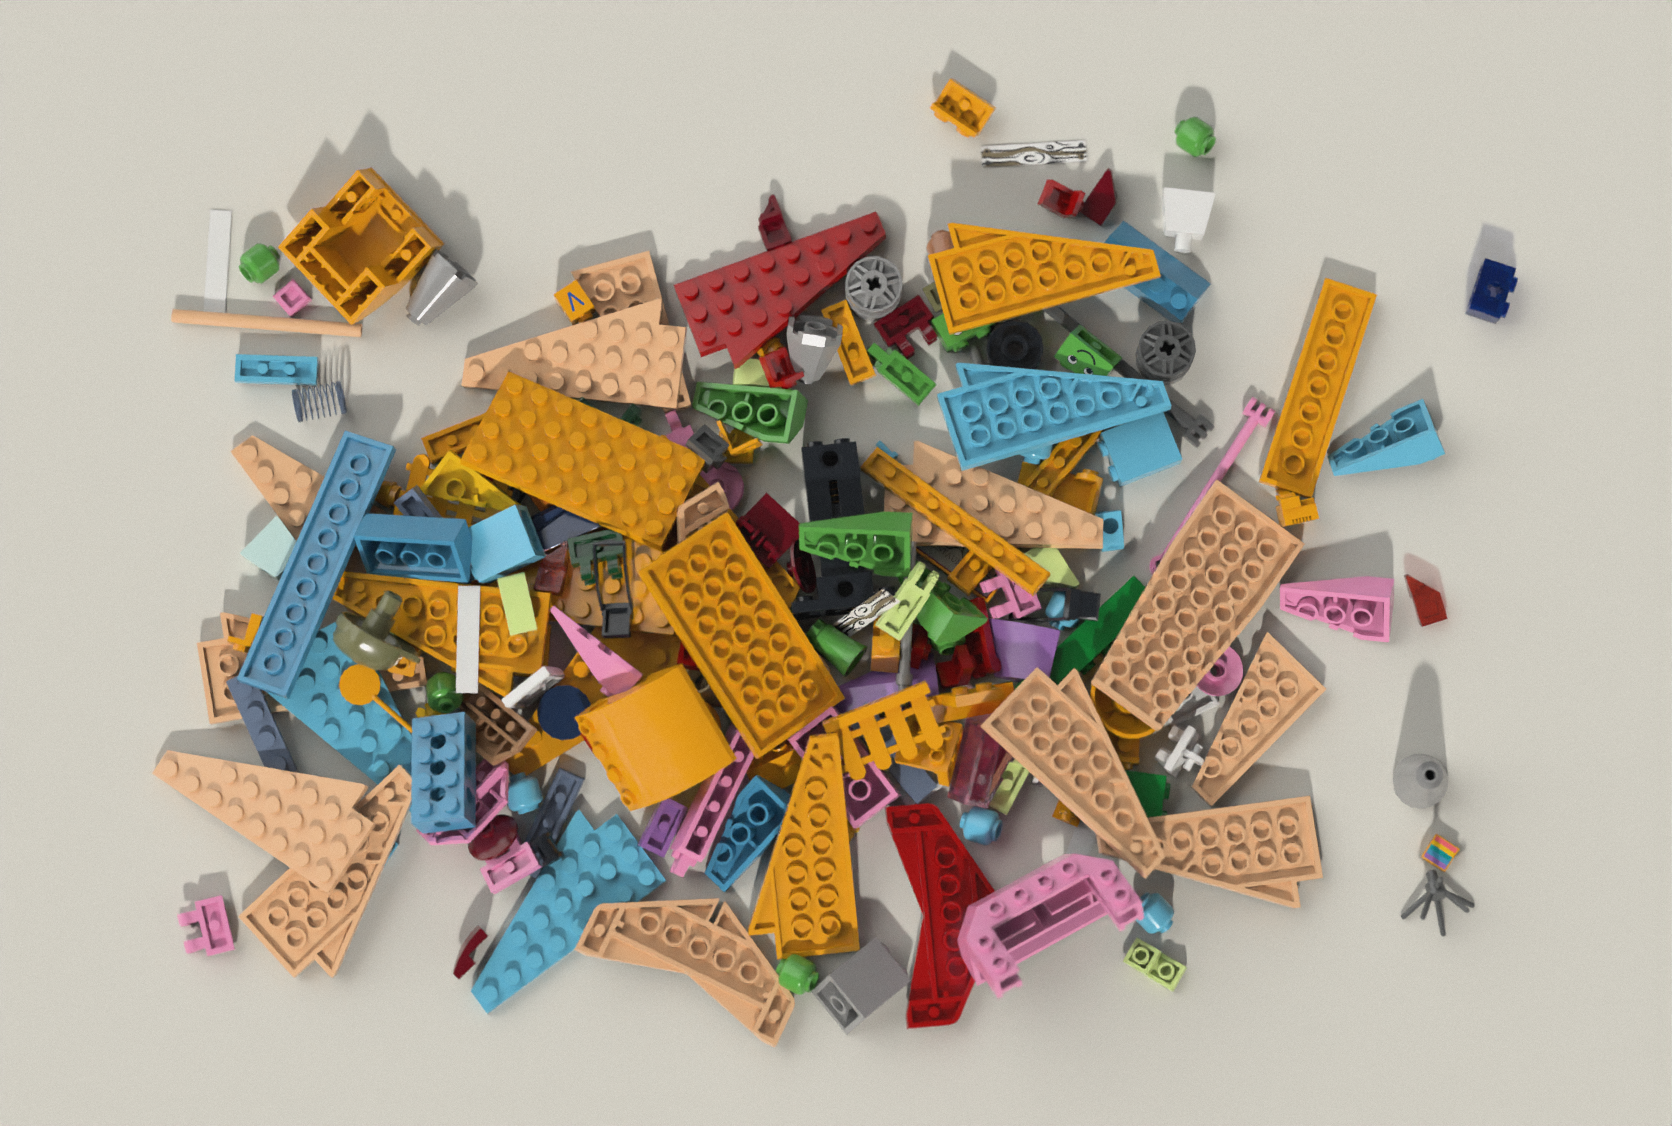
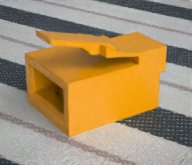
[1275,489,1319,527]

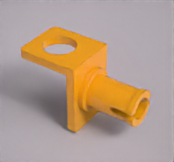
[716,420,763,458]

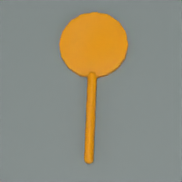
[339,664,412,733]

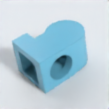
[1095,509,1124,552]

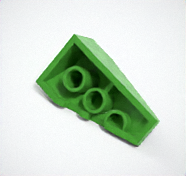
[897,560,988,643]

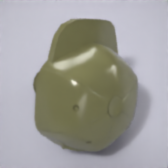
[333,591,421,670]

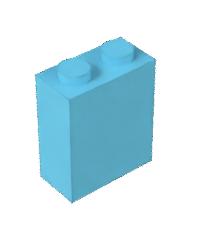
[1097,412,1182,487]
[468,505,546,583]

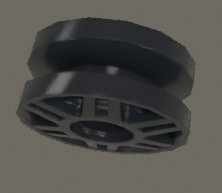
[986,319,1044,370]

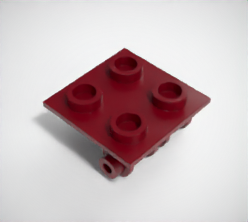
[735,492,800,569]

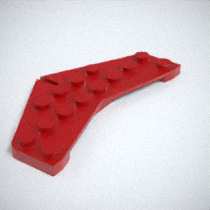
[884,803,995,1029]

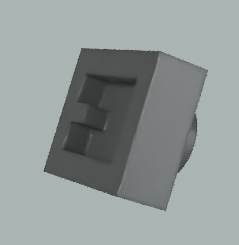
[686,424,729,474]

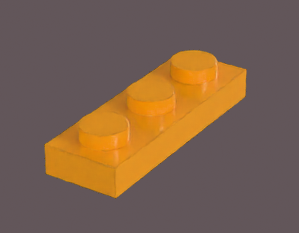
[821,300,877,386]

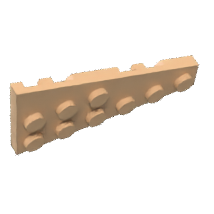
[571,251,692,414]
[1191,632,1326,807]

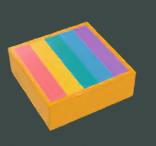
[1421,834,1459,873]

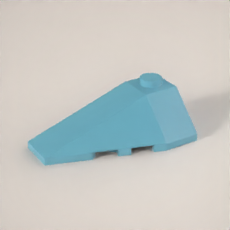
[1327,399,1445,476]

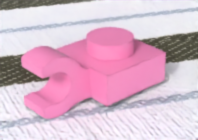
[665,410,694,448]

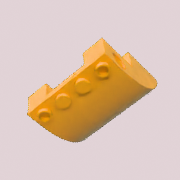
[278,167,444,325]
[574,663,737,811]

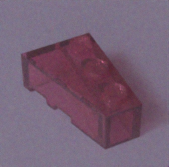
[947,717,1015,809]

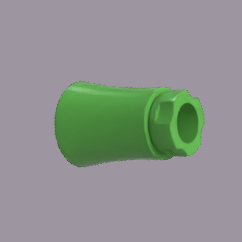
[806,619,867,677]

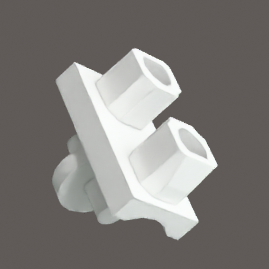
[1155,725,1204,778]

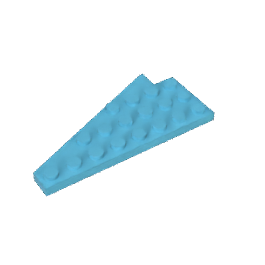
[937,363,1171,471]
[266,622,412,812]
[471,810,666,1014]

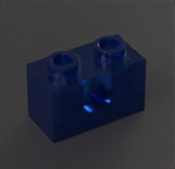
[1465,258,1518,324]

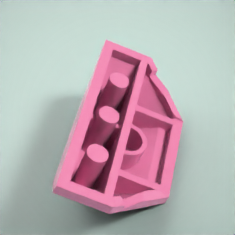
[416,758,509,845]

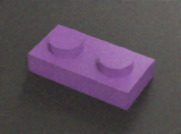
[638,798,688,858]

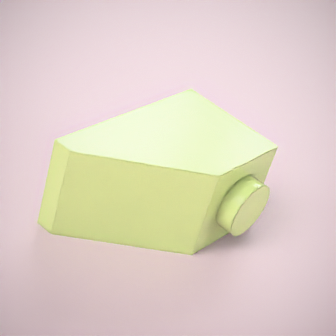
[1025,548,1080,589]

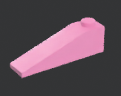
[1280,576,1394,642]
[550,605,643,697]

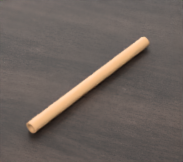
[171,309,363,337]

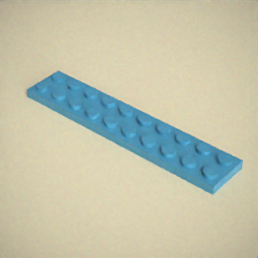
[237,430,396,699]

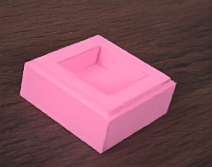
[273,279,312,318]

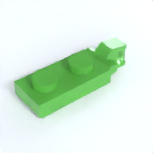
[867,343,936,406]

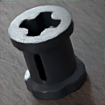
[530,831,565,867]

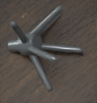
[1401,870,1475,937]

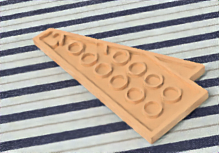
[884,441,1103,549]
[238,764,412,978]

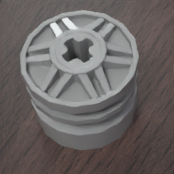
[845,256,902,322]

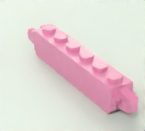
[670,722,754,877]

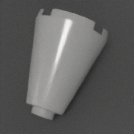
[406,249,478,326]
[1393,754,1448,808]

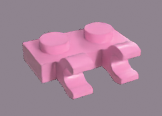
[979,568,1042,619]
[480,834,542,894]
[177,895,235,956]

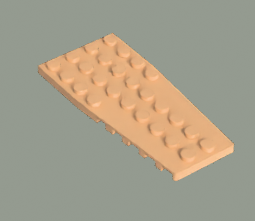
[1091,480,1305,731]

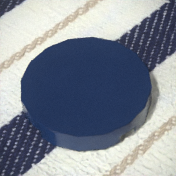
[537,685,591,740]

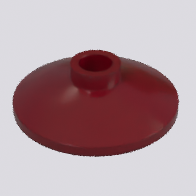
[786,539,816,594]
[468,814,518,861]

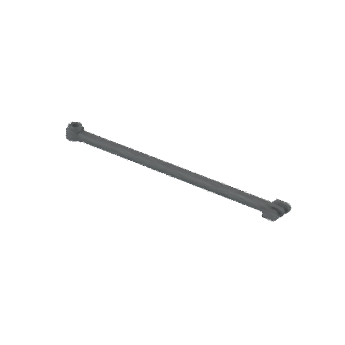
[1043,306,1214,448]

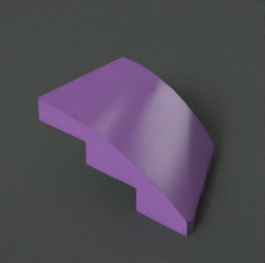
[988,618,1060,683]

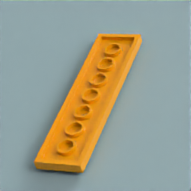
[1259,278,1377,498]

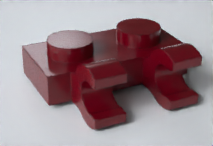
[874,295,938,360]

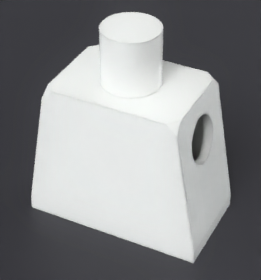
[1161,187,1215,253]

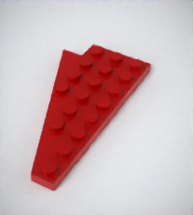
[674,211,886,369]

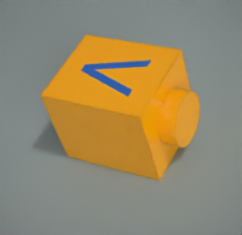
[553,280,596,325]

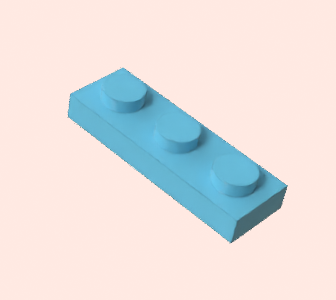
[234,354,319,386]

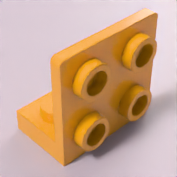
[894,714,965,787]

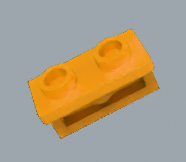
[930,78,996,138]
[746,740,802,789]

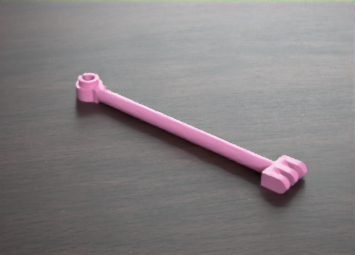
[1149,397,1275,575]

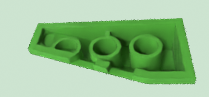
[692,382,808,444]
[799,512,913,577]

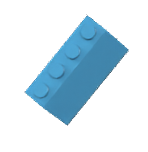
[1104,221,1211,324]
[353,513,472,583]

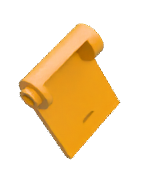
[1017,461,1103,515]

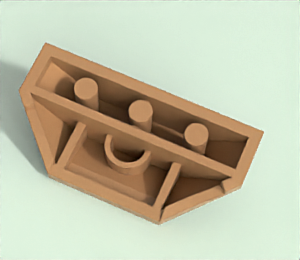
[459,682,538,766]

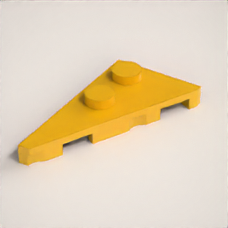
[420,450,522,511]

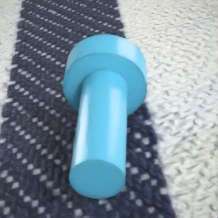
[876,440,899,460]

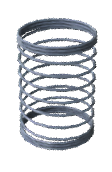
[292,381,346,423]

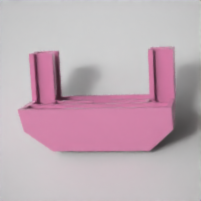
[957,854,1144,999]

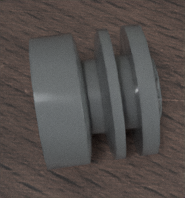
[1135,321,1196,385]

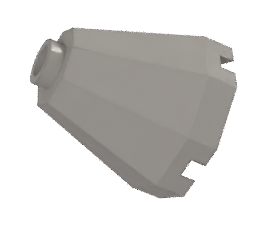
[787,314,843,384]

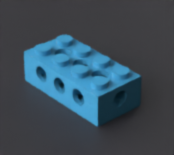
[411,712,476,834]

